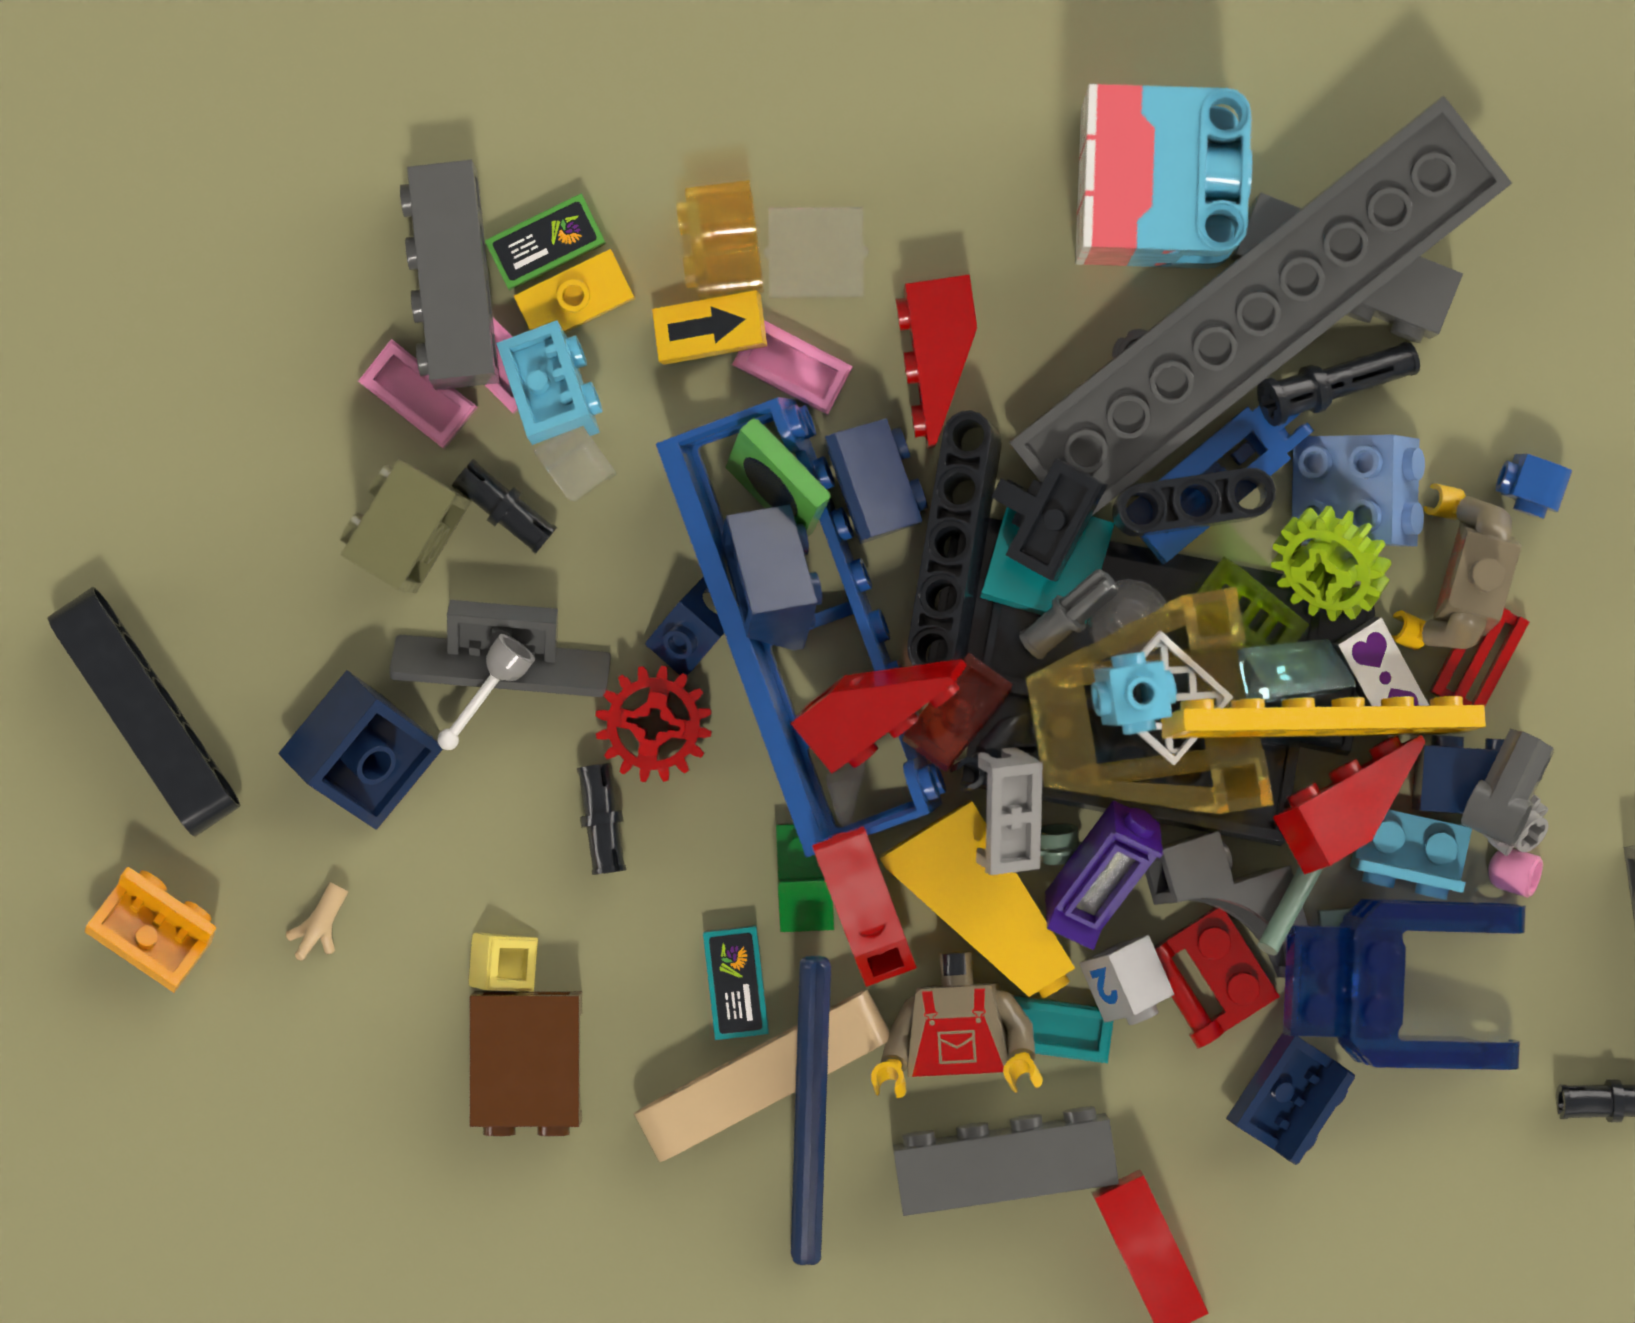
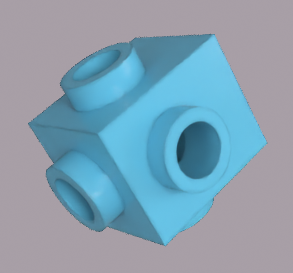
[1092,652,1176,734]

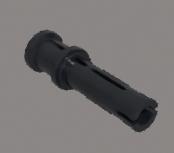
[1257,341,1420,426]

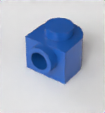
[1495,454,1572,519]

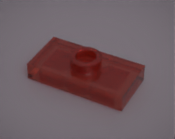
[903,653,1013,773]

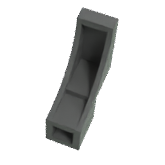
[1145,831,1321,978]

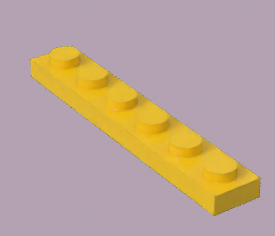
[1161,696,1486,738]

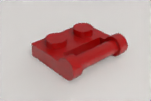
[1154,907,1280,1049]

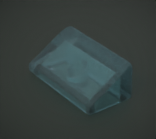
[1237,639,1356,702]

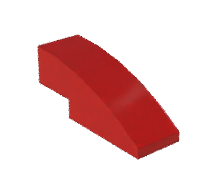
[1091,1169,1209,1323]

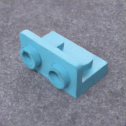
[496,320,603,445]
[1350,810,1472,900]

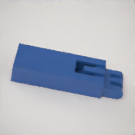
[1126,406,1314,564]

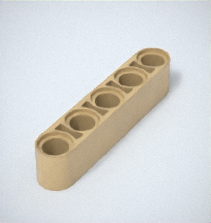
[634,989,889,1162]

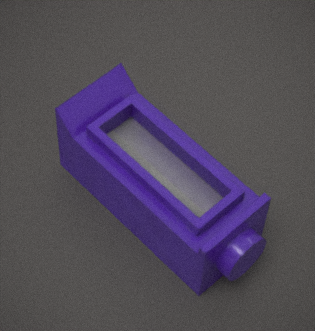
[1045,800,1163,950]

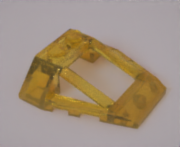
[1026,587,1274,815]

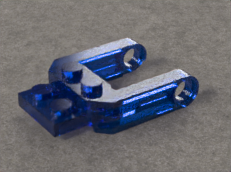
[1283,899,1526,1070]

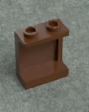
[470,991,582,1136]

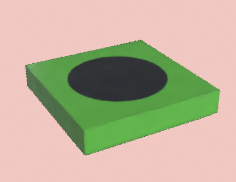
[725,418,831,536]

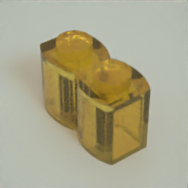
[676,180,764,300]

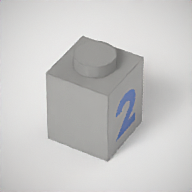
[1079,935,1175,1025]

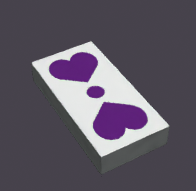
[1331,617,1429,738]

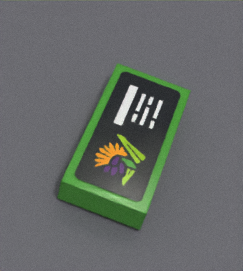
[485,193,606,291]

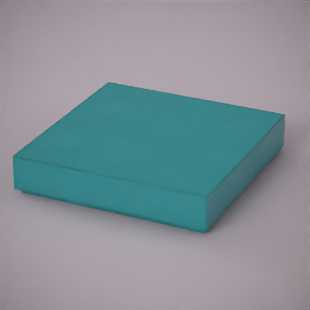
[980,507,1115,623]

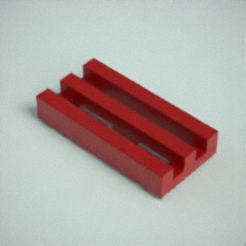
[1429,608,1530,708]

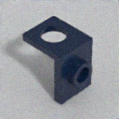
[645,576,724,675]

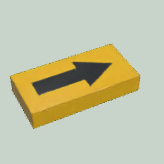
[652,290,767,365]

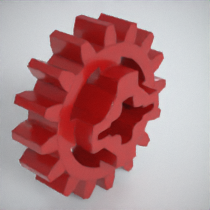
[595,666,712,782]

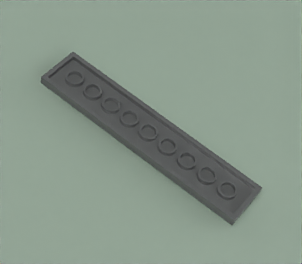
[1009,96,1512,515]

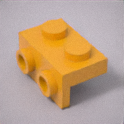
[85,867,216,993]

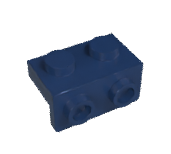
[1226,1028,1355,1165]

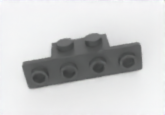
[390,600,611,697]

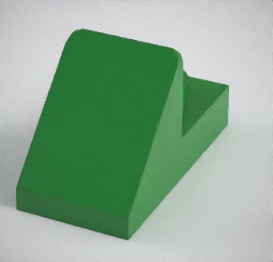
[776,823,834,932]

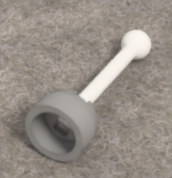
[437,634,535,750]

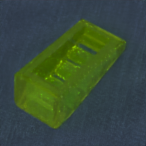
[1189,556,1309,669]

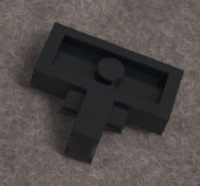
[991,459,1108,581]

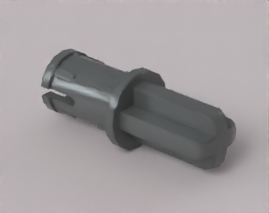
[1019,569,1119,660]

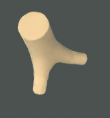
[286,882,349,961]

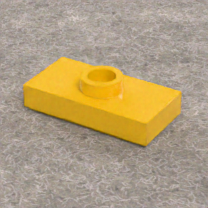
[514,249,635,333]

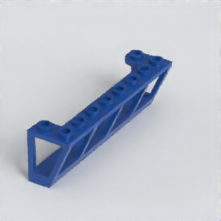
[656,397,946,857]

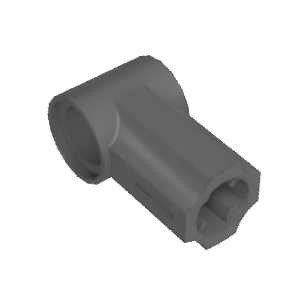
[1461,728,1554,847]

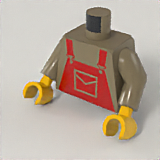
[1391,483,1521,650]
[871,952,1043,1098]

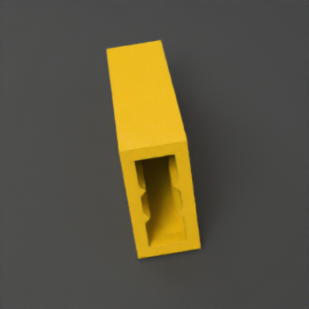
[879,800,1075,998]

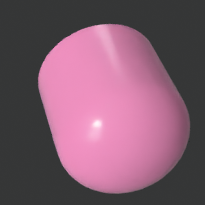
[1488,848,1543,898]

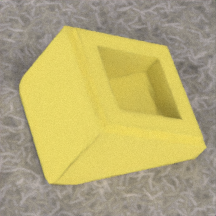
[469,933,538,992]

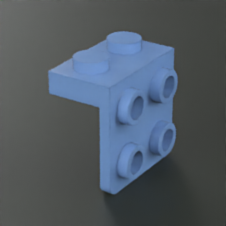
[1292,435,1425,547]

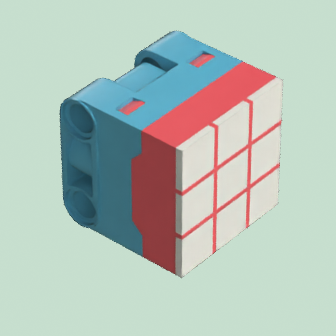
[1075,84,1252,269]

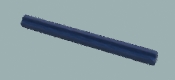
[791,956,831,1265]

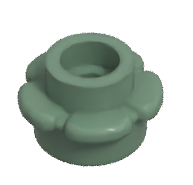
[1040,823,1082,865]

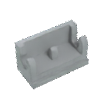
[976,747,1043,875]

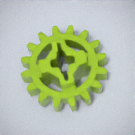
[1271,506,1391,621]

